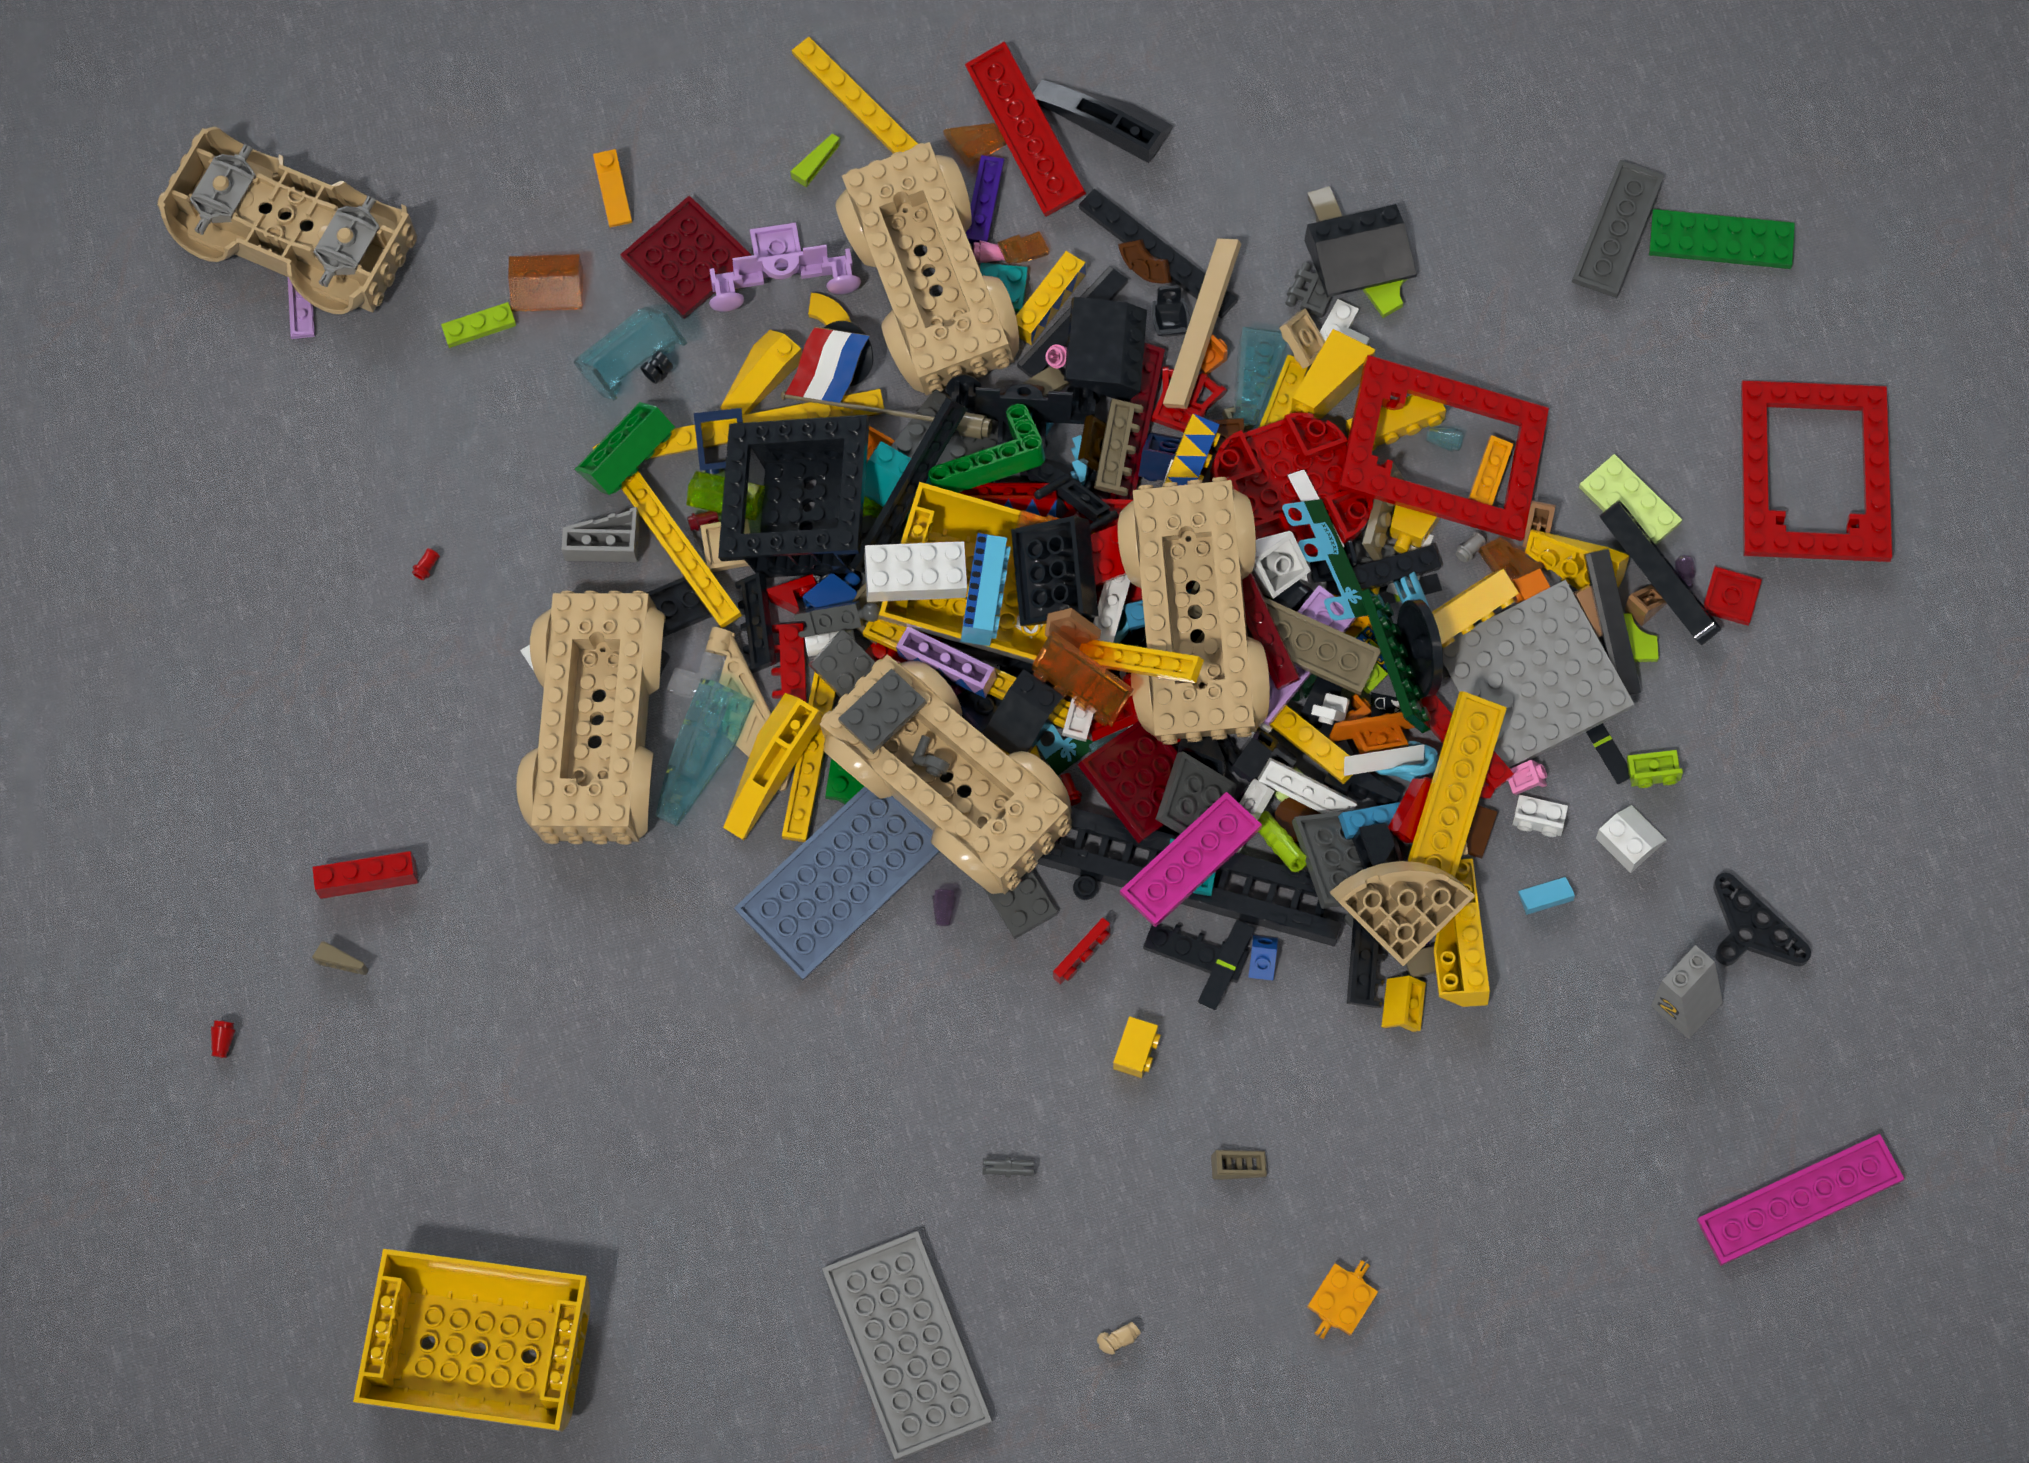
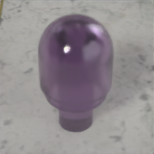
[1675,555,1696,588]

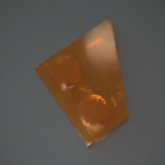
[943,123,1007,168]
[1478,537,1545,583]

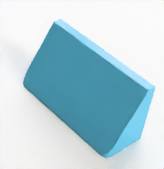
[1518,877,1575,915]

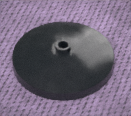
[1397,599,1443,698]

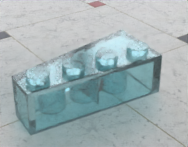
[1233,327,1287,425]

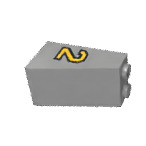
[1651,945,1723,1039]

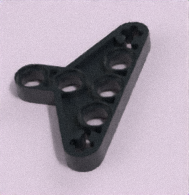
[1713,873,1811,967]

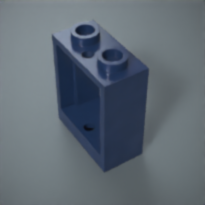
[693,408,743,475]

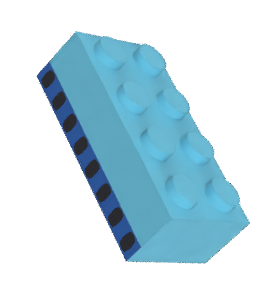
[960,533,1011,646]

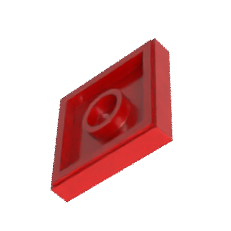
[1704,566,1762,626]

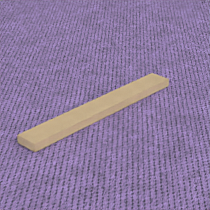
[1163,238,1241,409]

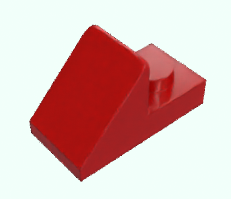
[767,574,816,614]

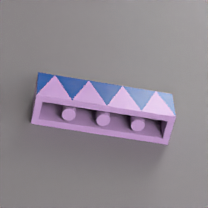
[896,626,997,698]

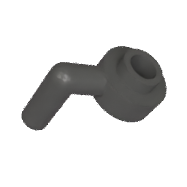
[912,735,950,777]

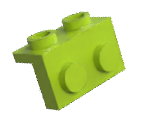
[1627,750,1683,788]

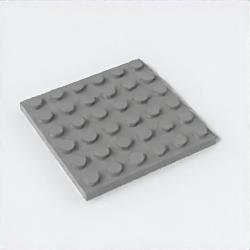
[1442,580,1635,769]

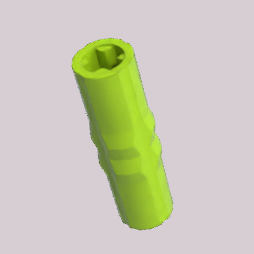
[1258,811,1306,872]

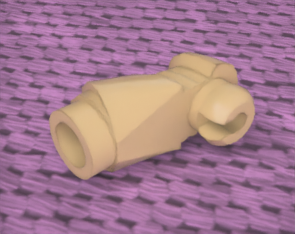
[1097,1322,1141,1355]

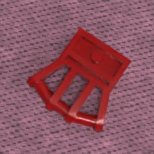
[1151,367,1227,433]

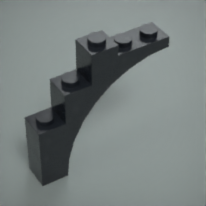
[1301,676,1400,806]

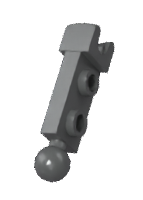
[794,601,880,637]

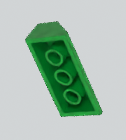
[574,402,675,495]

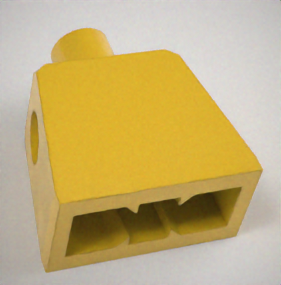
[1389,505,1440,554]

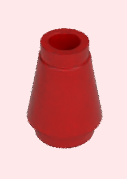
[211,1021,236,1058]

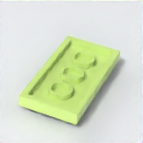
[1579,454,1682,545]

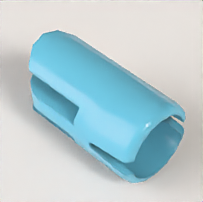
[1393,572,1431,610]

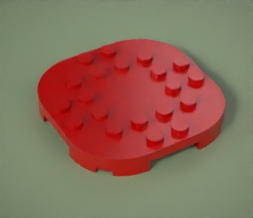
[1211,413,1373,557]

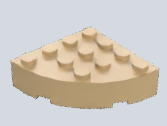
[1330,861,1475,966]

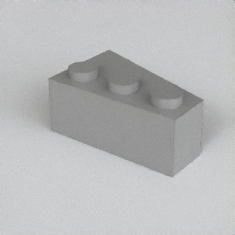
[561,507,640,562]

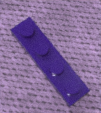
[966,155,1004,243]

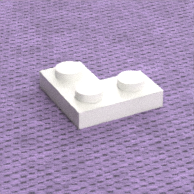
[1320,299,1370,345]

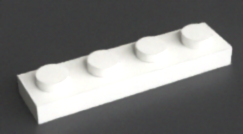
[1258,758,1357,814]

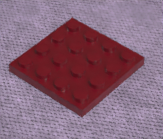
[620,196,752,319]
[1077,721,1177,843]

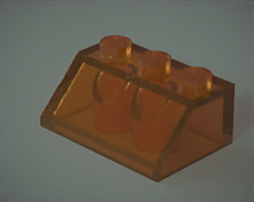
[508,254,583,311]

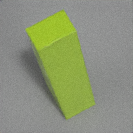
[790,133,841,188]

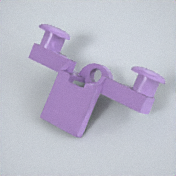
[709,223,861,312]

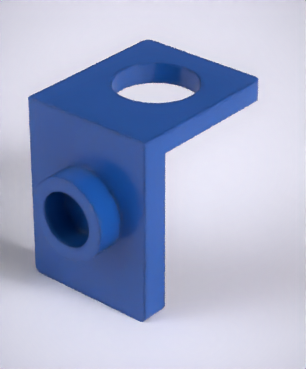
[1249,935,1278,981]

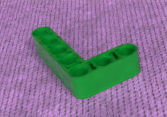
[928,404,1045,493]

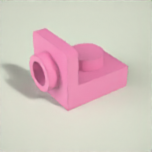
[1508,760,1547,795]

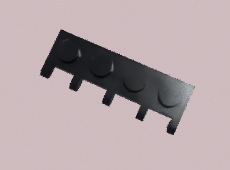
[735,572,776,674]
[1347,917,1385,1008]
[1143,924,1249,983]

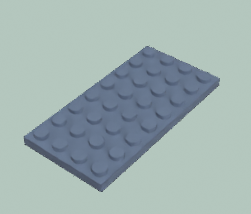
[734,786,940,981]

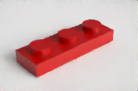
[1053,917,1111,985]

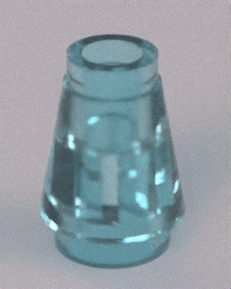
[1426,427,1463,452]

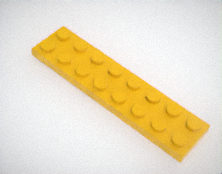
[1407,691,1507,877]

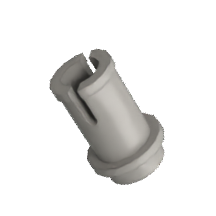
[1456,532,1486,562]

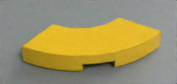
[808,292,851,326]

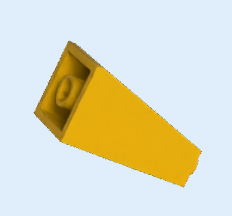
[1291,329,1376,419]

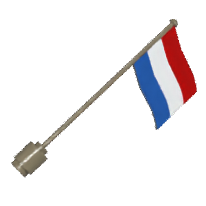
[781,327,992,439]

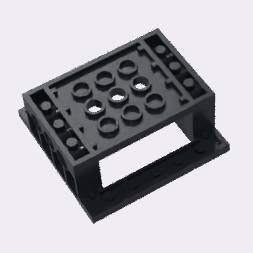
[718,415,870,578]

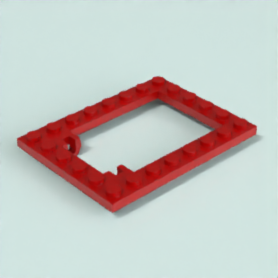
[1338,355,1549,541]
[1741,380,1892,562]

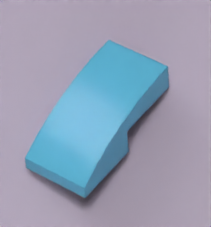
[1070,435,1090,486]

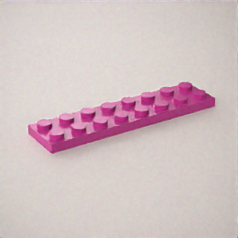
[1696,1134,1904,1266]

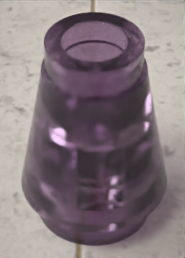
[932,889,957,926]

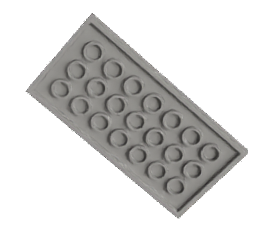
[822,1231,992,1461]

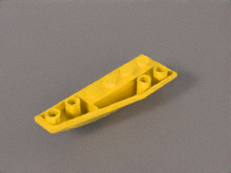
[723,693,823,841]
[1433,859,1490,1007]

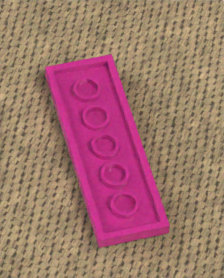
[1120,792,1262,927]

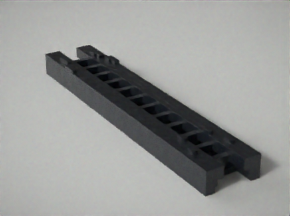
[1037,807,1341,947]

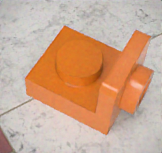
[1200,334,1228,375]
[1345,694,1371,721]

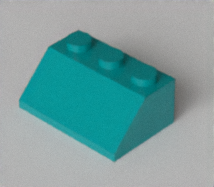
[864,441,931,521]

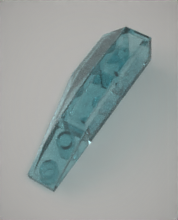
[655,678,754,826]

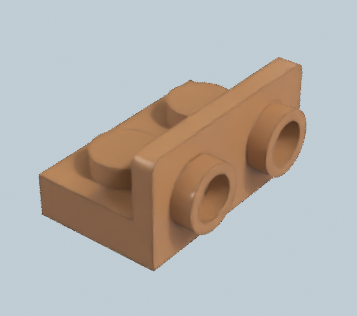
[1045,608,1101,656]

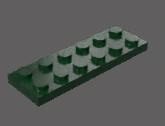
[1360,588,1431,734]

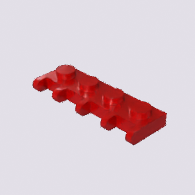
[771,623,807,703]

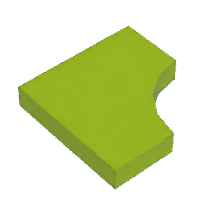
[1362,279,1408,318]
[1624,613,1659,662]

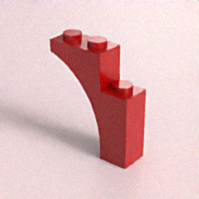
[1388,777,1494,843]

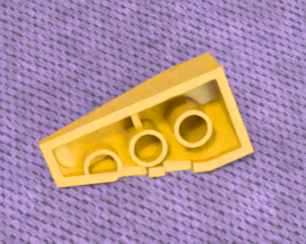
[720,330,802,415]
[1525,529,1629,590]

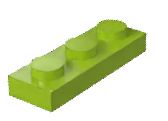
[441,302,516,348]

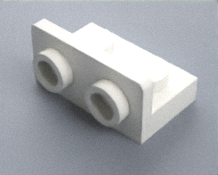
[1512,795,1568,837]

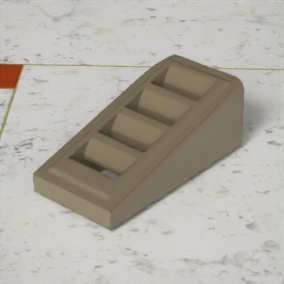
[312,941,368,975]
[1211,1150,1267,1180]

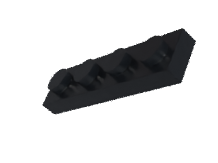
[1352,545,1441,591]

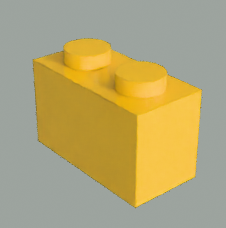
[1113,1016,1161,1078]

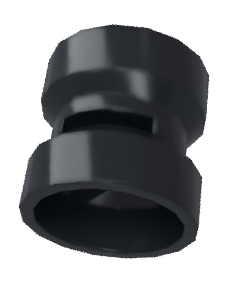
[640,351,673,384]

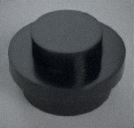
[1073,876,1098,900]

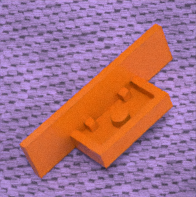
[1329,712,1415,754]

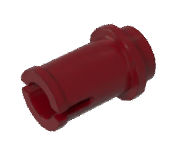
[687,509,719,532]

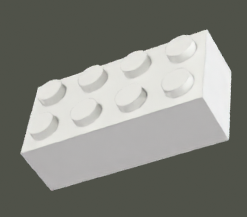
[864,541,967,602]

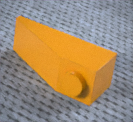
[593,149,632,228]

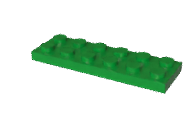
[1649,209,1795,269]

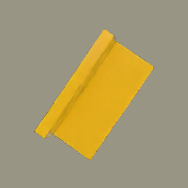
[1381,976,1426,1032]

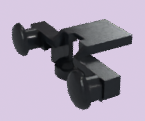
[946,374,1101,453]

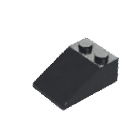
[983,669,1066,754]

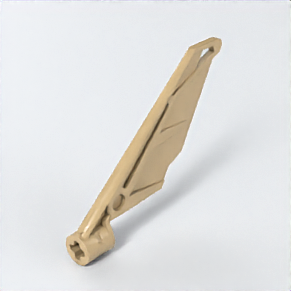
[705,627,793,792]

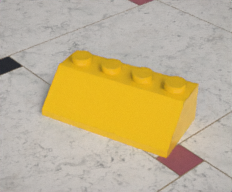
[1432,569,1519,648]

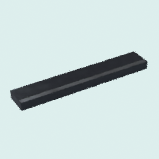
[1017,266,1128,378]
[1583,549,1641,695]

